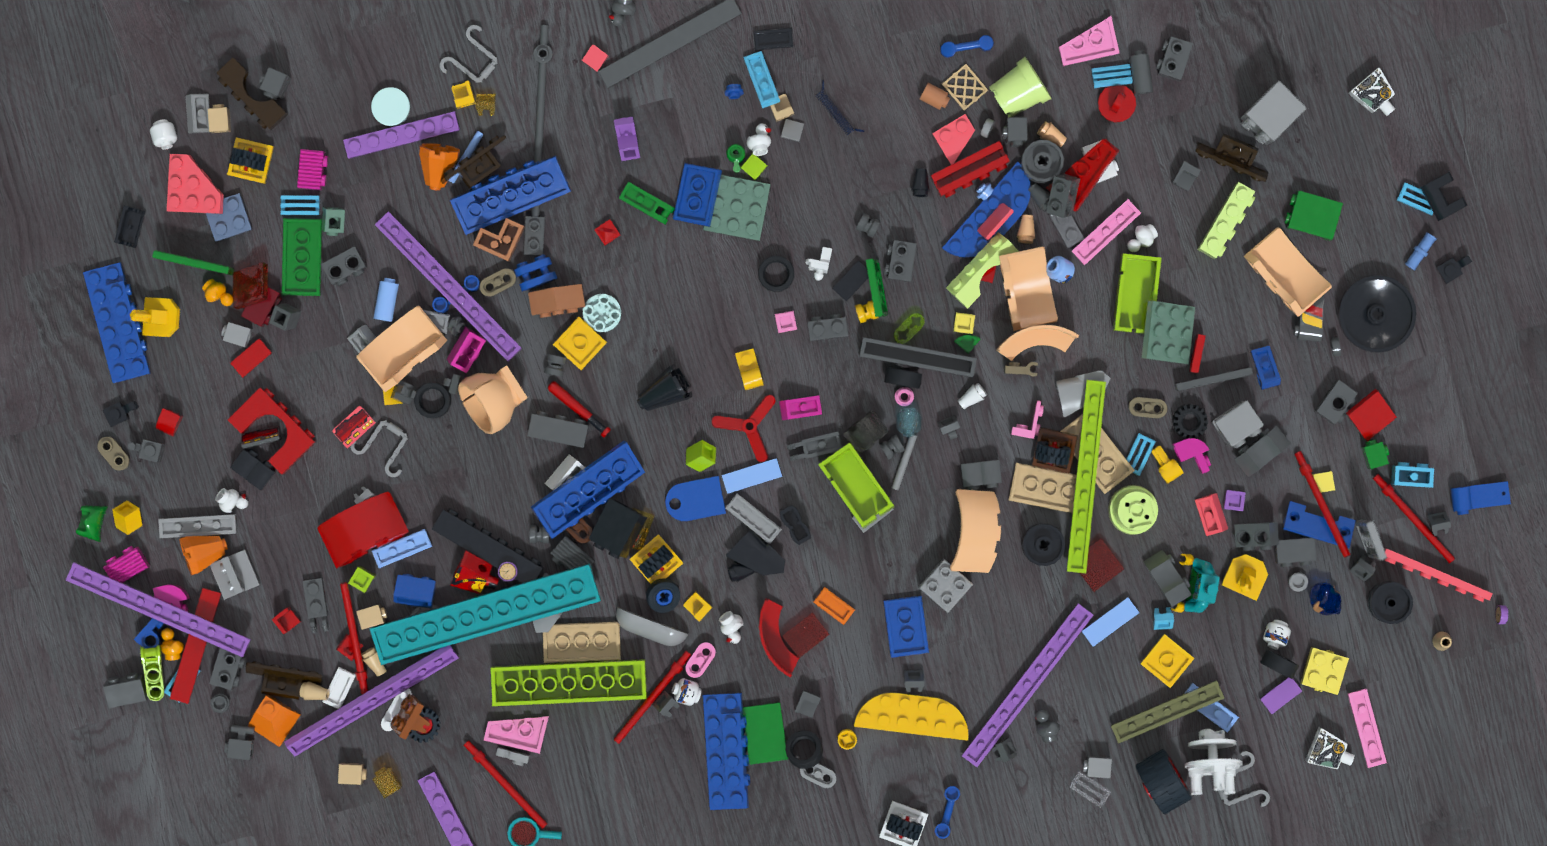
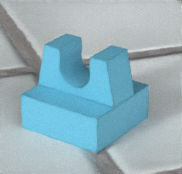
[1153,607,1174,630]

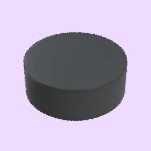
[1331,337,1341,357]

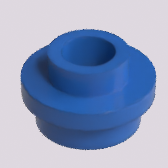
[724,84,744,99]

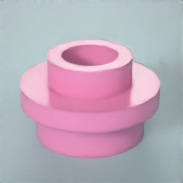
[895,387,914,406]

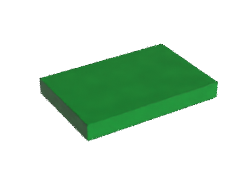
[866,259,888,317]
[743,702,788,765]

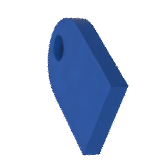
[665,476,726,521]

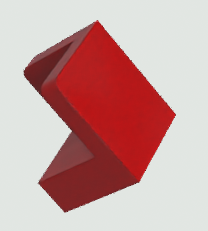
[272,606,301,634]

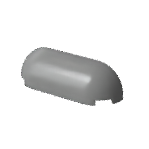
[616,607,689,646]

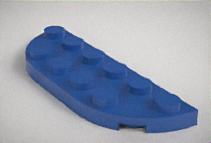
[942,162,1031,257]

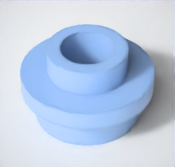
[976,182,994,200]

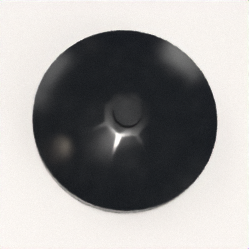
[1338,275,1416,353]

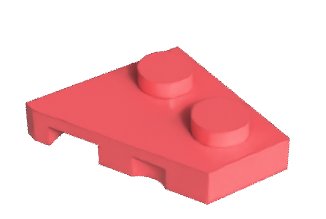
[932,114,975,165]

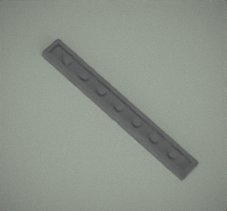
[598,0,742,88]

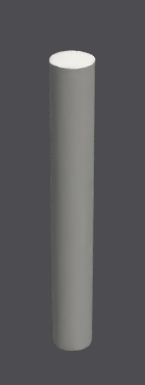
[891,434,917,490]

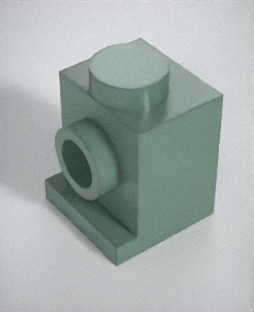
[322,207,345,236]

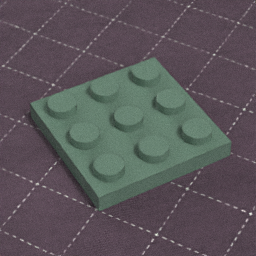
[703,175,771,241]
[1142,301,1195,364]

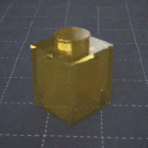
[372,767,402,799]

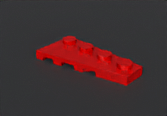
[1046,139,1120,211]

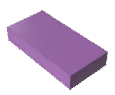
[1260,677,1302,714]

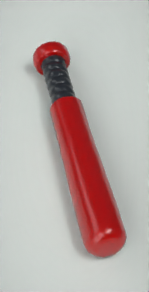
[548,381,611,438]

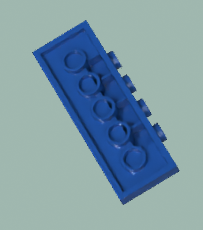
[450,155,571,235]
[83,262,151,383]
[531,441,645,539]
[703,693,750,810]

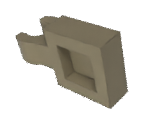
[1004,362,1038,376]

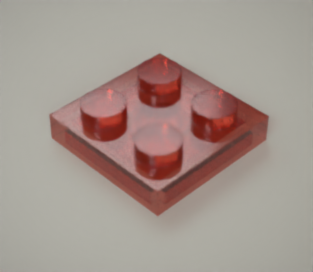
[233,262,268,310]
[1079,539,1124,592]

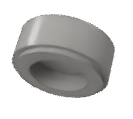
[981,118,995,138]
[1288,572,1308,592]

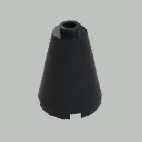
[637,364,692,411]

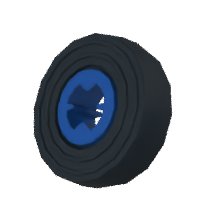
[646,578,680,613]

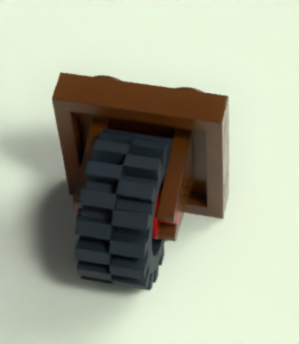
[1032,427,1078,474]

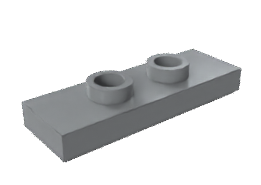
[725,493,782,544]

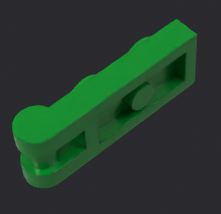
[619,182,675,225]

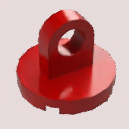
[1098,85,1136,123]

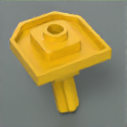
[130,297,180,337]
[1221,554,1268,601]

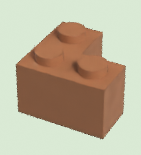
[473,218,525,262]
[528,284,585,318]

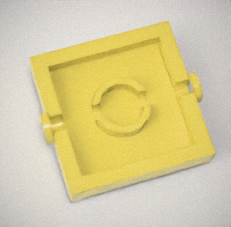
[1300,647,1349,695]

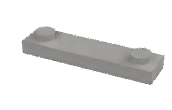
[158,514,237,538]

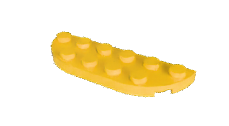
[854,692,968,741]

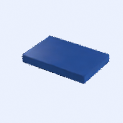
[673,163,722,227]
[883,596,929,658]

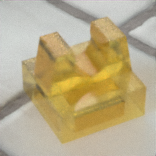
[476,94,496,116]

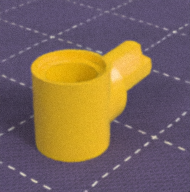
[1151,446,1183,484]

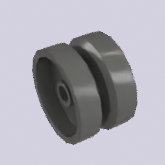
[1020,140,1064,184]

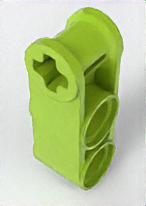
[140,645,164,701]

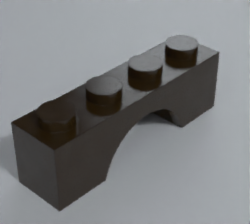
[217,57,288,130]

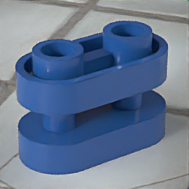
[514,255,558,292]

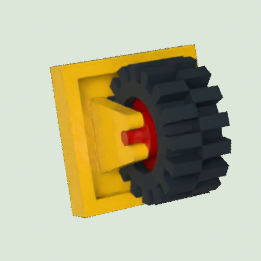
[227,137,274,184]
[630,534,683,584]

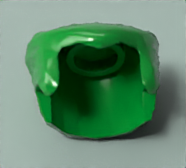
[76,505,108,542]

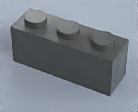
[527,411,589,448]

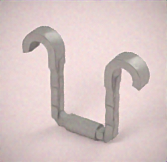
[440,25,498,83]
[350,420,408,477]
[1218,751,1270,807]

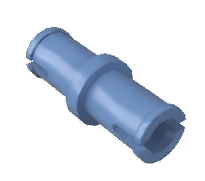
[1405,232,1437,271]

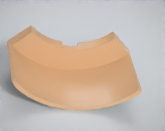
[1244,227,1332,317]
[999,247,1058,331]
[357,306,447,392]
[996,325,1079,361]
[950,489,1001,573]

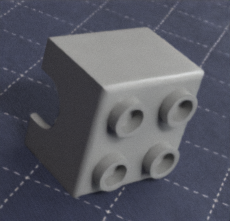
[1211,401,1263,448]
[918,558,973,613]

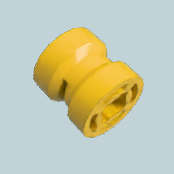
[855,300,879,324]
[838,729,857,750]

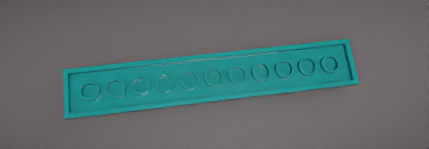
[370,564,601,665]

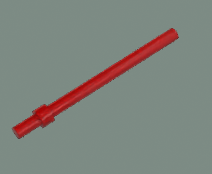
[1294,451,1351,558]
[1372,474,1455,563]
[340,582,368,695]
[613,651,692,744]
[463,740,548,829]

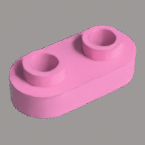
[686,642,716,678]

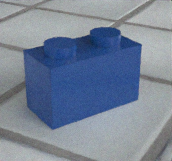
[393,574,436,609]

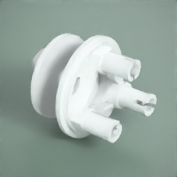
[1184,729,1243,795]

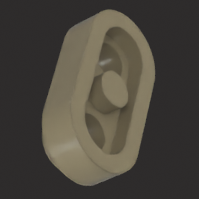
[480,268,516,297]
[1128,397,1167,418]
[98,437,130,471]

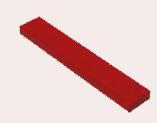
[170,588,221,704]

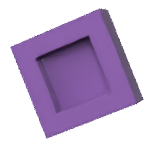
[1223,490,1246,511]

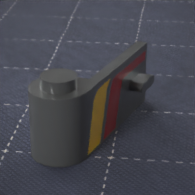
[1294,295,1324,342]

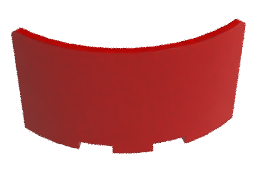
[317,492,409,568]
[759,598,799,677]

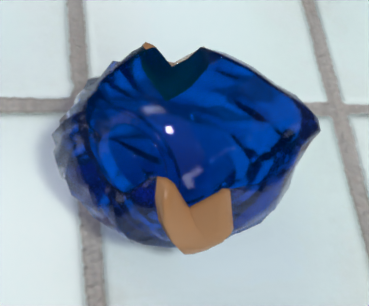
[1309,582,1342,616]

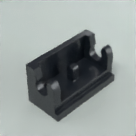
[114,205,146,248]

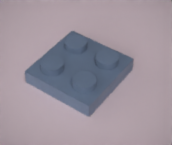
[206,193,253,242]

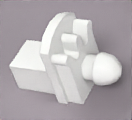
[805,247,832,281]

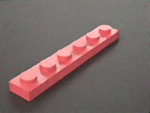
[1384,548,1493,602]

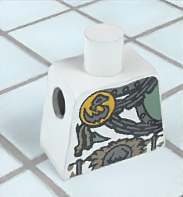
[1349,68,1395,116]
[1305,727,1355,769]

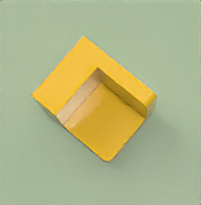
[452,80,476,109]
[112,500,142,535]
[683,591,712,621]

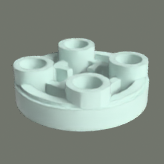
[371,87,410,126]
[583,294,621,332]

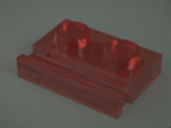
[782,612,830,658]

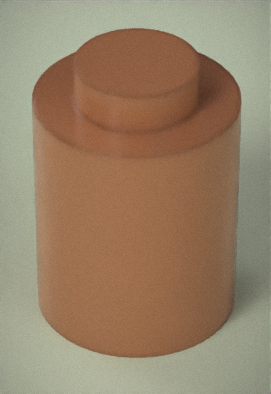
[919,83,950,110]

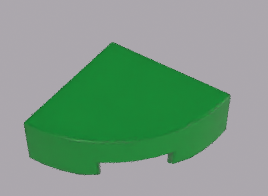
[954,335,980,354]

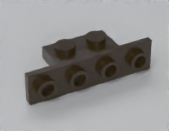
[1195,133,1268,182]
[441,135,506,189]
[245,661,323,700]

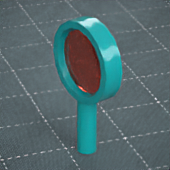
[507,817,562,846]

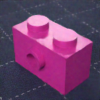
[446,327,486,373]

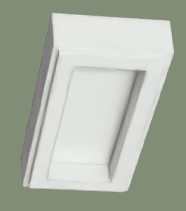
[322,667,356,709]

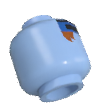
[1046,256,1075,284]

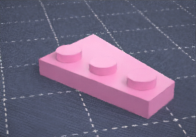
[1059,16,1119,66]
[484,716,549,754]

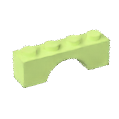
[946,232,1019,308]

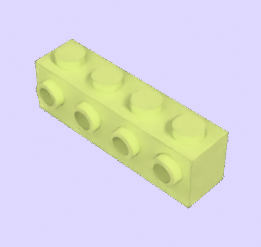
[1197,182,1256,259]

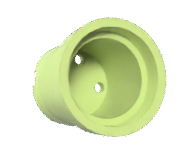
[989,57,1052,118]
[1108,485,1158,535]

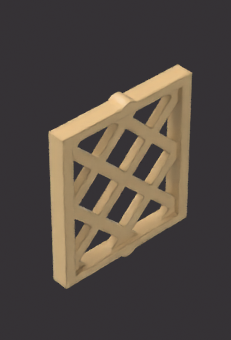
[942,64,988,110]

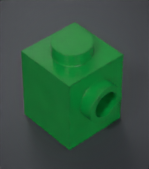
[1361,439,1389,469]

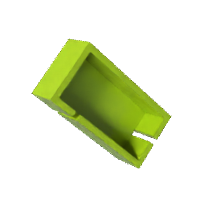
[1113,253,1161,334]
[818,443,895,529]

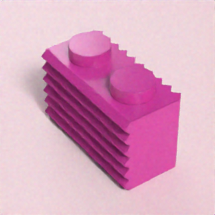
[297,149,328,190]
[103,546,150,583]

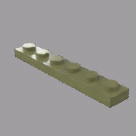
[1111,680,1225,744]

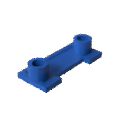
[1283,501,1356,549]

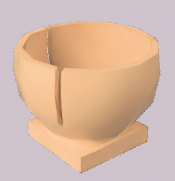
[458,366,528,434]

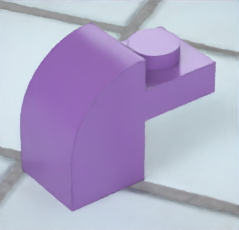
[614,117,640,161]

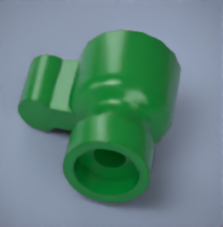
[726,144,746,173]

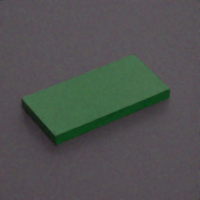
[282,218,322,296]
[152,250,234,276]

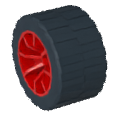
[1135,749,1192,814]

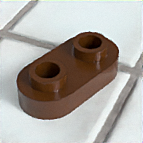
[565,518,592,544]

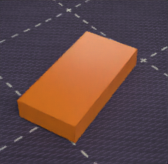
[813,587,855,625]

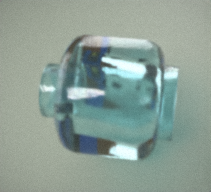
[896,408,922,437]

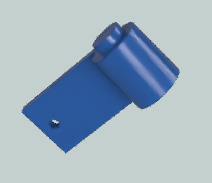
[1450,481,1511,515]

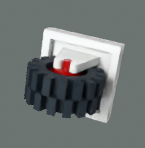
[879,801,928,846]

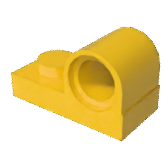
[735,349,764,390]

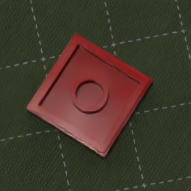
[1346,389,1397,441]

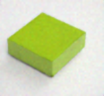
[741,154,768,180]

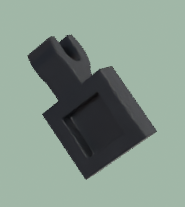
[1436,255,1472,284]
[102,401,139,427]

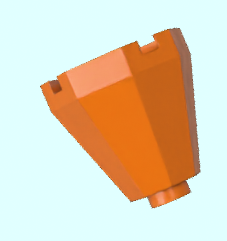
[419,143,460,190]
[179,536,228,576]

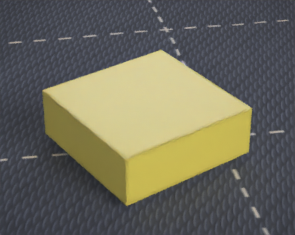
[953,313,975,334]
[1312,471,1335,493]

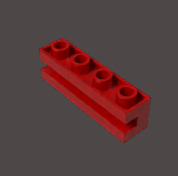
[930,141,1010,198]

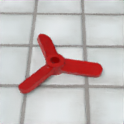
[711,394,776,462]

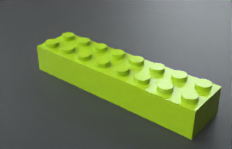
[491,659,647,706]

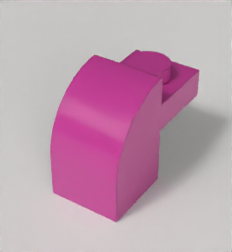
[1172,438,1211,474]
[153,584,190,611]

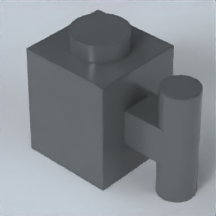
[128,439,165,463]
[224,725,255,760]

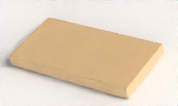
[1060,414,1135,494]
[1009,463,1076,513]
[543,622,621,663]

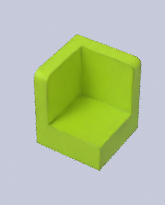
[686,440,716,472]
[348,566,376,593]

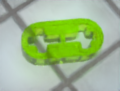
[894,313,925,344]

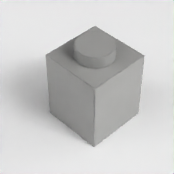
[221,322,253,347]
[1083,756,1112,778]

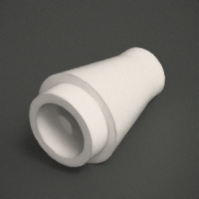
[958,383,987,409]

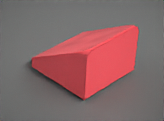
[582,44,609,72]

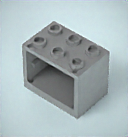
[1239,81,1306,145]

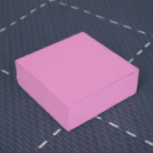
[775,311,797,333]

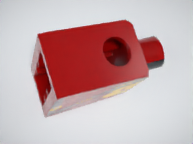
[450,551,499,594]

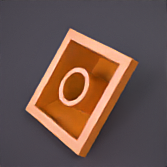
[248,695,301,747]

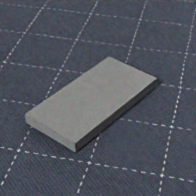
[1355,519,1387,560]

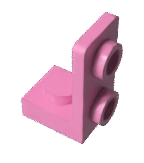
[1010,400,1044,439]

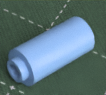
[373,278,399,322]

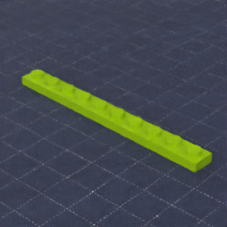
[1066,380,1106,573]

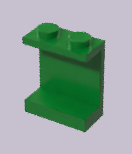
[1284,191,1343,241]

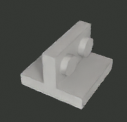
[210,549,260,600]

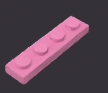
[1071,199,1141,265]
[1347,688,1387,768]

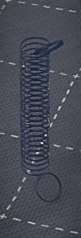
[815,80,865,135]

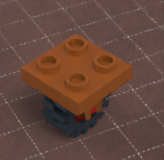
[391,694,441,743]

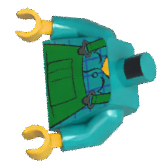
[1171,554,1220,613]

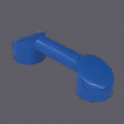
[940,35,994,58]
[432,275,480,313]
[935,786,960,839]

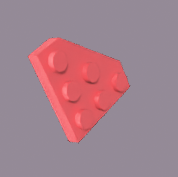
[167,154,224,214]

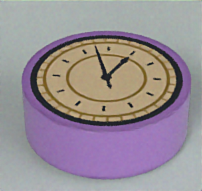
[498,562,518,581]
[1495,605,1508,625]

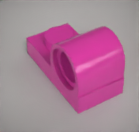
[779,396,822,420]

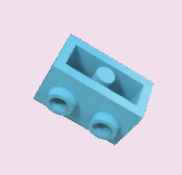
[1391,462,1434,488]

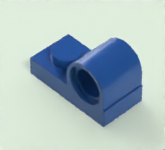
[1251,346,1281,390]
[134,618,165,648]

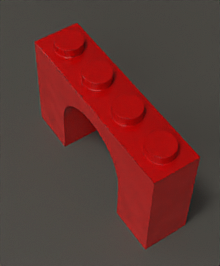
[228,387,316,474]

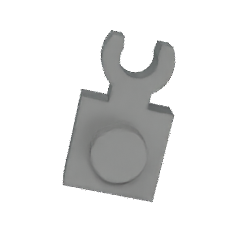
[496,747,530,766]

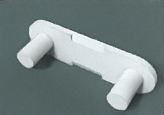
[381,689,412,731]

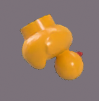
[202,279,234,306]
[160,628,184,660]

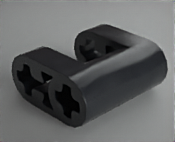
[1420,172,1468,221]

